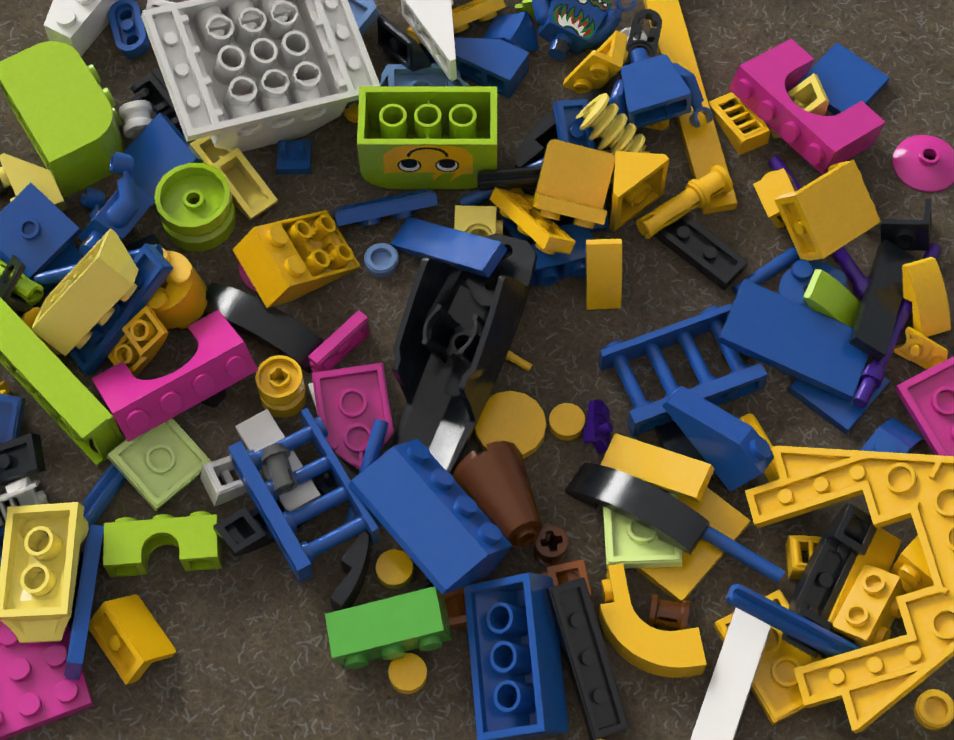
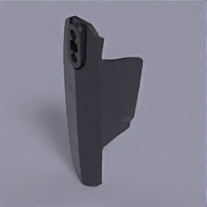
[391,233,538,474]

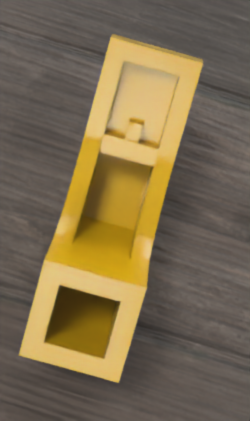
[598,564,707,678]

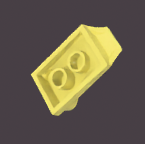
[0,502,89,643]

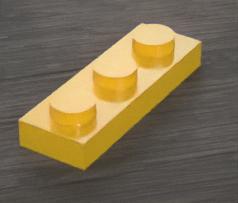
[406,0,506,46]
[490,187,576,255]

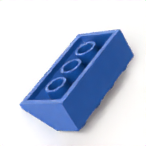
[349,439,512,595]
[464,572,569,740]

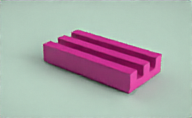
[308,310,370,373]

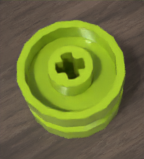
[154,163,237,252]

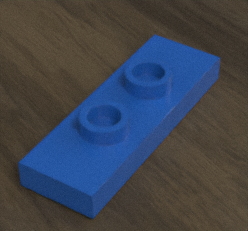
[333,188,438,226]

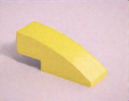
[190,136,278,221]

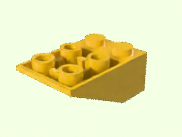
[232,210,361,308]

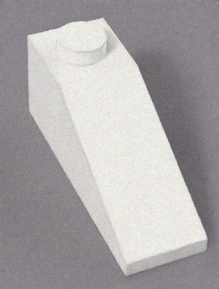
[401,0,457,82]

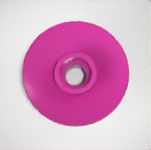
[892,135,954,192]

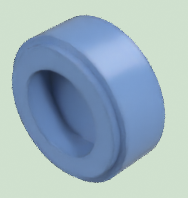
[364,243,399,278]

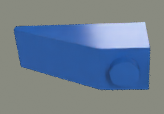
[425,37,529,99]
[662,385,774,491]

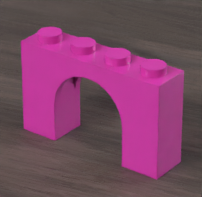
[729,39,886,175]
[92,310,258,442]

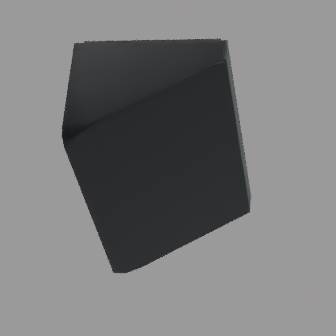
[377,14,432,72]

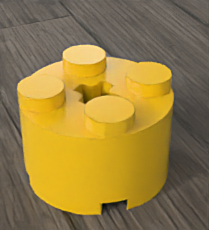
[146,248,207,332]

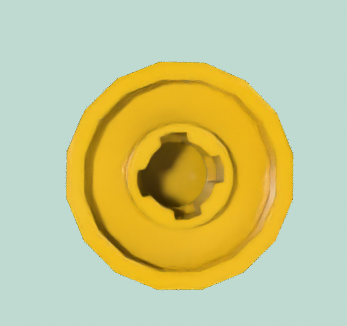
[255,355,307,418]

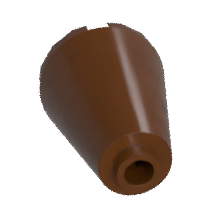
[453,441,542,547]

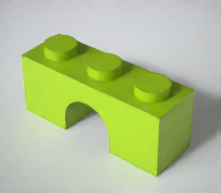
[103,511,222,577]

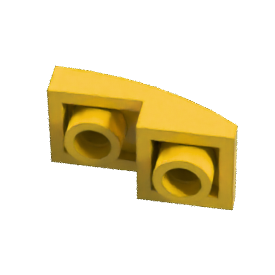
[585,239,622,310]
[902,257,951,337]
[108,305,169,377]

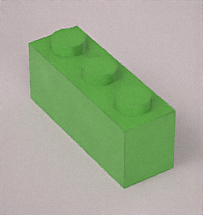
[325,586,453,669]

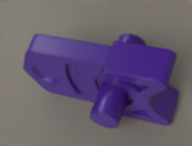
[582,399,613,454]

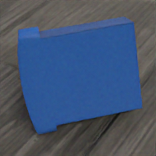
[482,11,538,51]

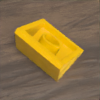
[609,151,669,232]

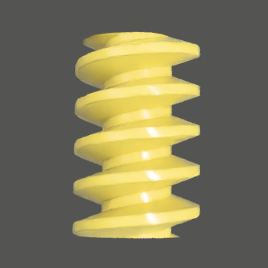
[575,93,647,156]

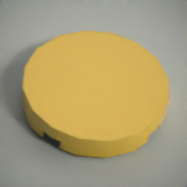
[475,391,546,459]

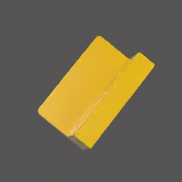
[88,594,176,685]

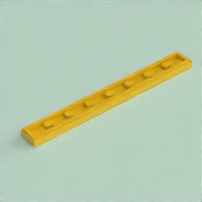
[643,0,738,215]

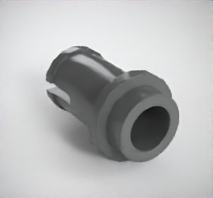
[261,443,298,494]

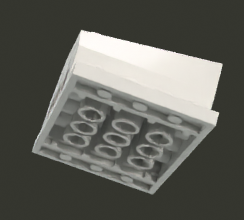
[141,0,380,152]

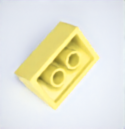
[31,228,139,356]

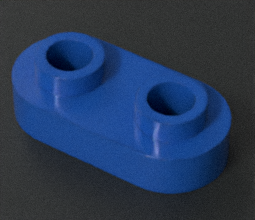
[108,0,150,58]

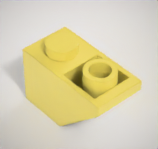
[0,153,67,211]

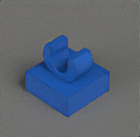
[276,140,312,174]

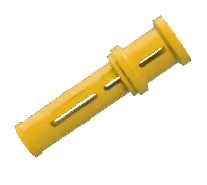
[636,165,733,239]

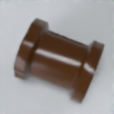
[534,525,568,569]
[647,594,690,630]

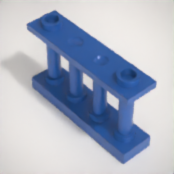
[598,303,768,437]
[228,408,382,584]

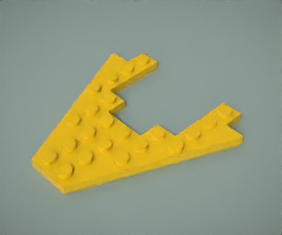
[745,446,954,733]

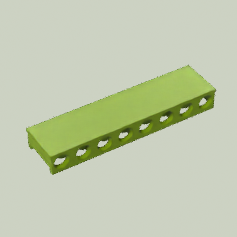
[0,297,125,467]

